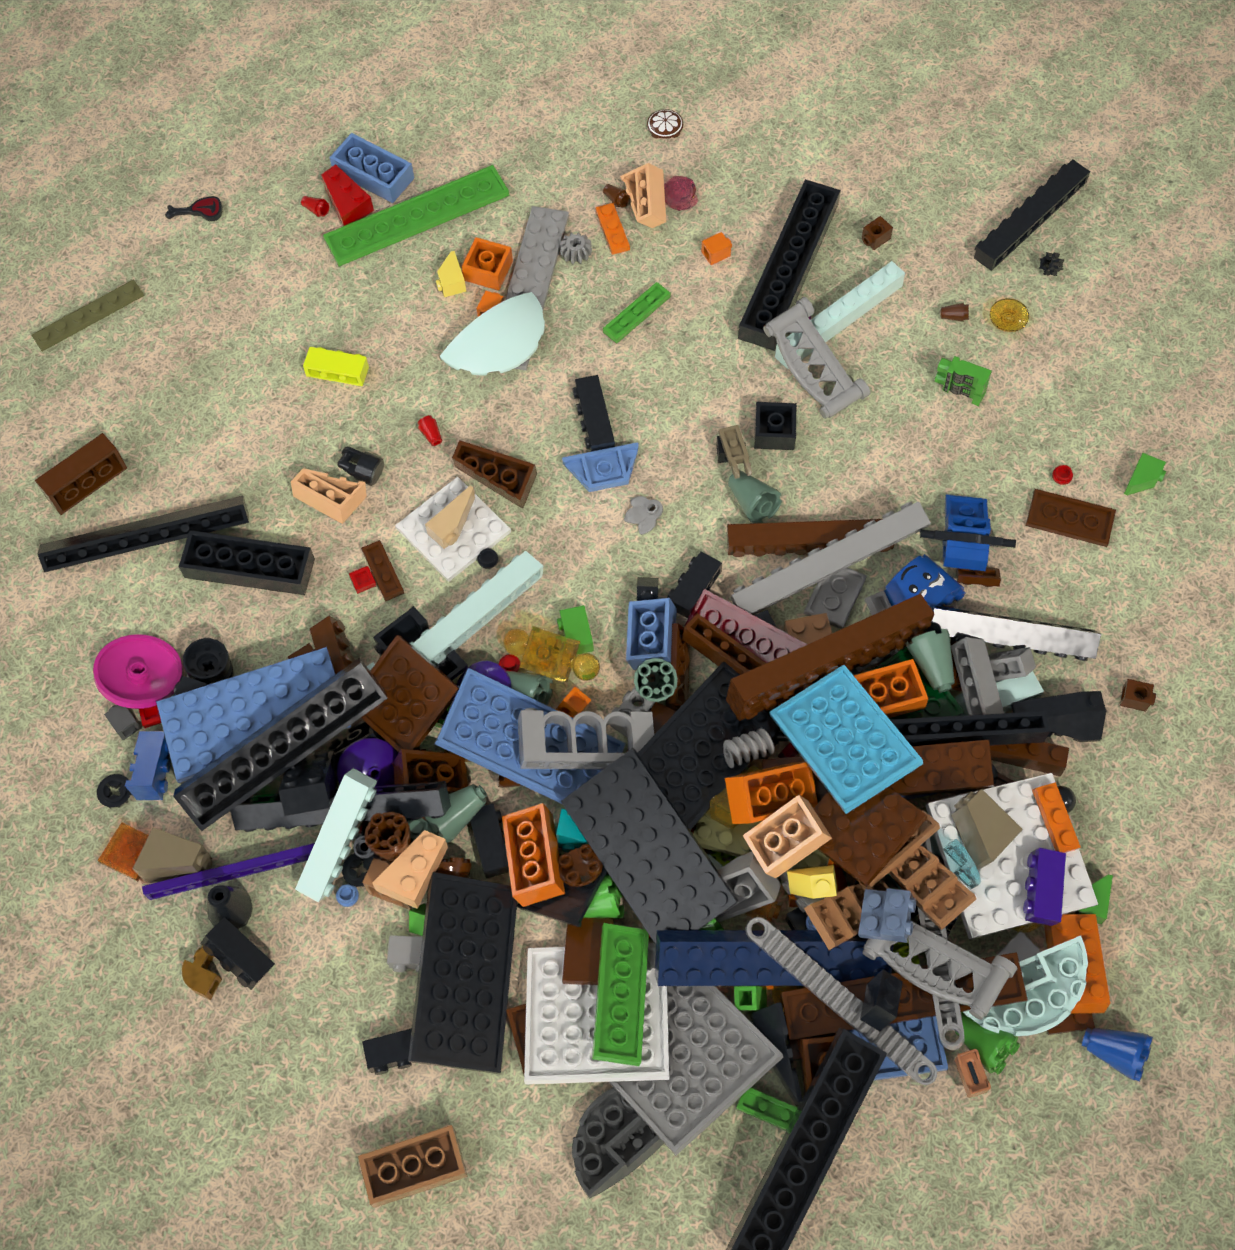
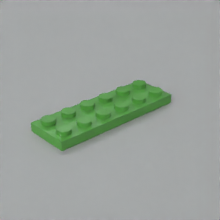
[592,923,649,1066]

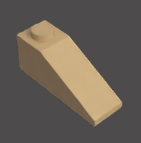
[425,485,475,549]

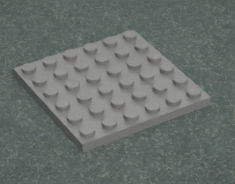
[609,986,783,1156]

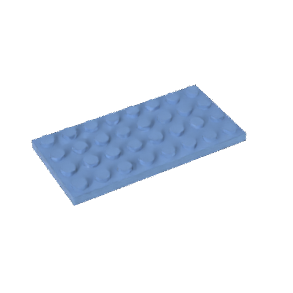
[156,647,351,783]
[435,668,626,804]

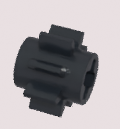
[1039,252,1064,276]

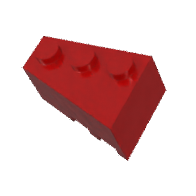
[321,164,374,226]

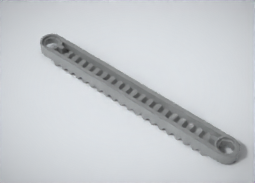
[917,838,965,1050]
[745,917,937,1085]

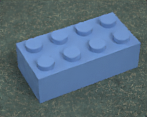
[330,133,414,203]

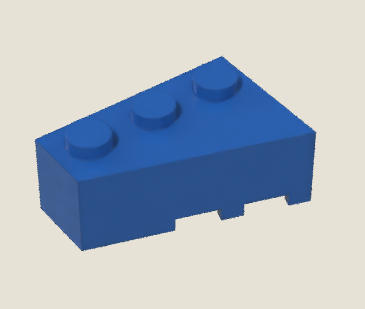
[125,731,170,800]

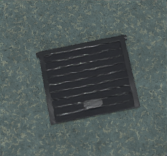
[517,854,607,927]

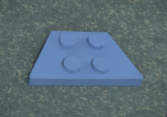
[562,442,639,492]

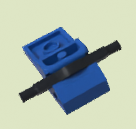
[920,495,1016,571]

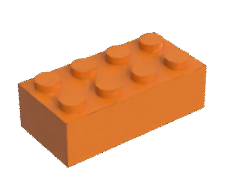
[854,659,928,718]
[725,762,818,824]
[502,803,565,907]
[1044,914,1110,1014]

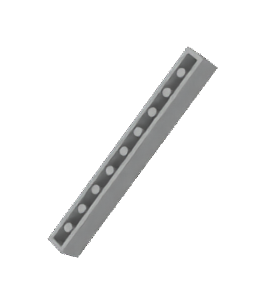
[731,501,931,615]

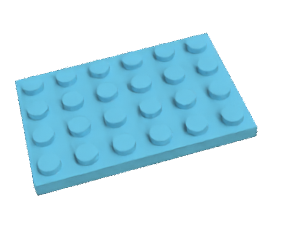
[770,665,923,814]

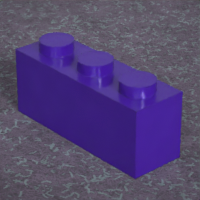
[1023,848,1066,926]

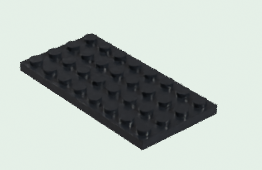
[638,661,781,831]
[561,748,739,944]
[408,872,517,1074]

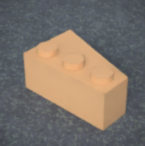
[620,163,666,228]
[291,468,367,524]
[372,830,448,909]

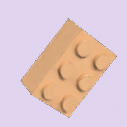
[743,795,832,878]

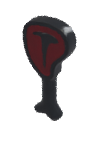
[165,196,223,221]

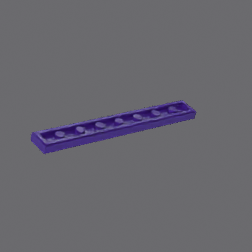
[142,843,315,900]

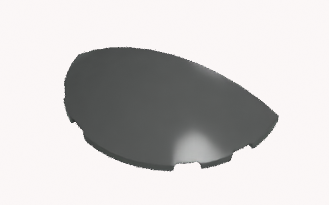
[572,1087,664,1199]

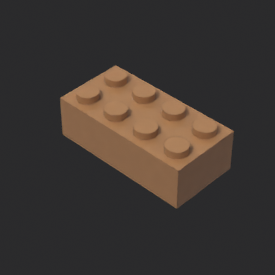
[358,1125,468,1208]

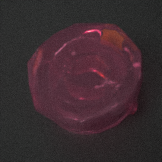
[664,176,698,211]

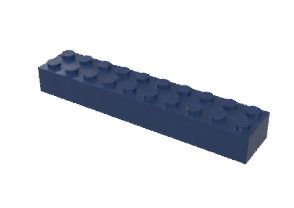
[655,930,894,986]

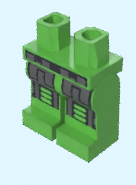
[934,356,992,406]

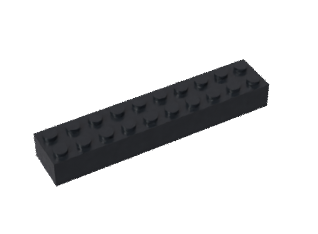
[738,179,841,351]
[173,657,388,832]
[726,1027,887,1250]

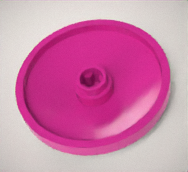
[93,634,182,709]

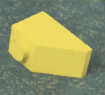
[436,251,466,297]
[787,865,837,899]

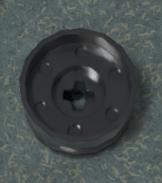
[183,638,234,685]

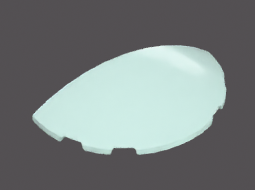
[440,292,545,375]
[963,936,1088,1036]

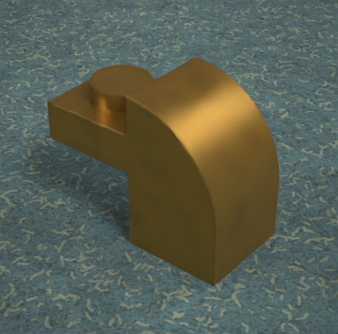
[182,946,222,1000]

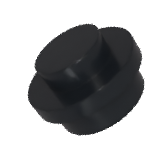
[478,548,498,569]

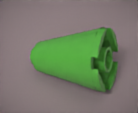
[584,874,624,919]

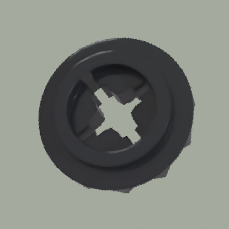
[97,774,132,809]
[342,853,373,887]

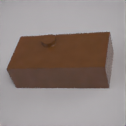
[35,433,127,515]

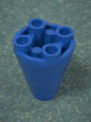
[1082,1028,1153,1082]

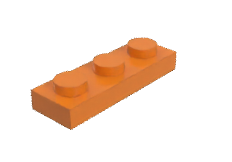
[595,203,630,255]
[1032,782,1081,853]

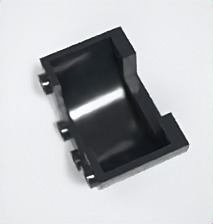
[373,606,468,681]

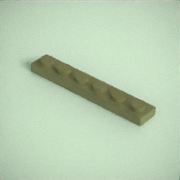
[31,279,144,352]

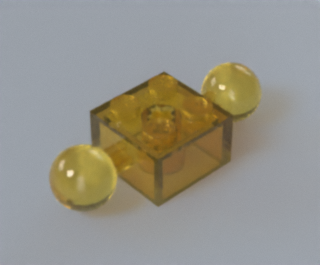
[503,626,600,682]

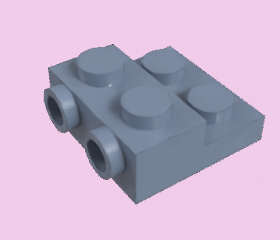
[858,888,916,943]

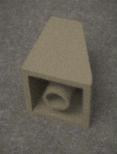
[951,789,1023,871]
[133,828,212,883]

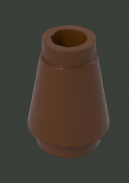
[603,184,630,208]
[941,302,969,322]

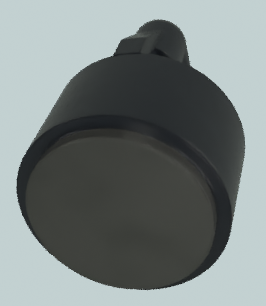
[337,446,384,486]

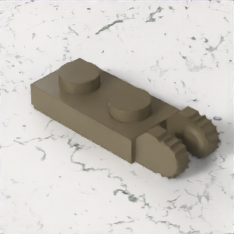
[718,425,752,479]

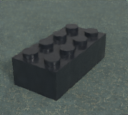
[278,750,338,816]

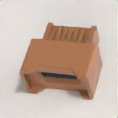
[954,1049,991,1098]

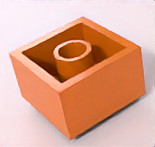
[462,237,513,291]

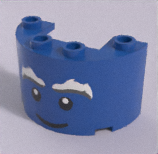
[884,554,966,607]

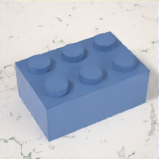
[626,598,677,670]

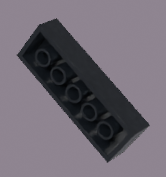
[178,530,315,595]

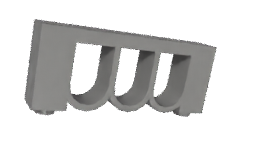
[518,708,654,769]

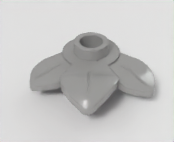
[624,496,663,535]

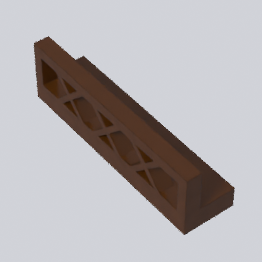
[666,623,690,711]

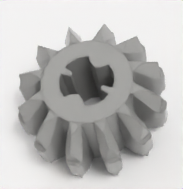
[560,232,592,264]

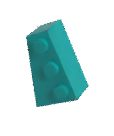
[556,809,589,853]

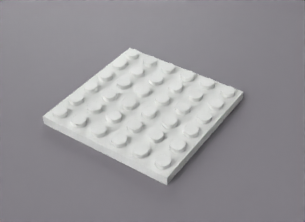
[925,773,1098,939]
[524,943,669,1084]

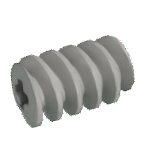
[723,728,774,768]

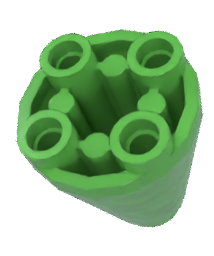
[955,1012,1020,1074]

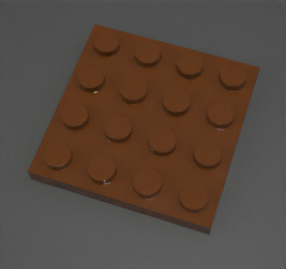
[361,635,459,752]
[814,787,927,888]

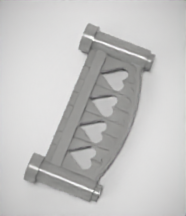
[763,297,870,419]
[862,922,1017,1020]

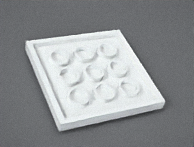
[395,477,511,582]

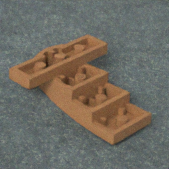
[869,810,976,930]
[804,879,889,950]

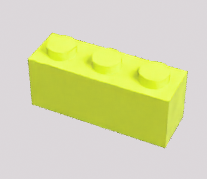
[303,347,369,386]

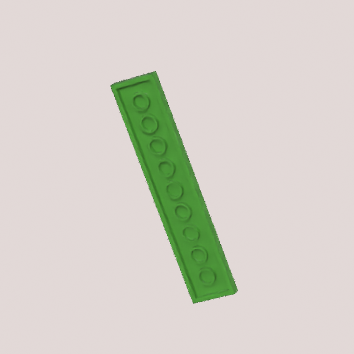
[323,165,510,267]

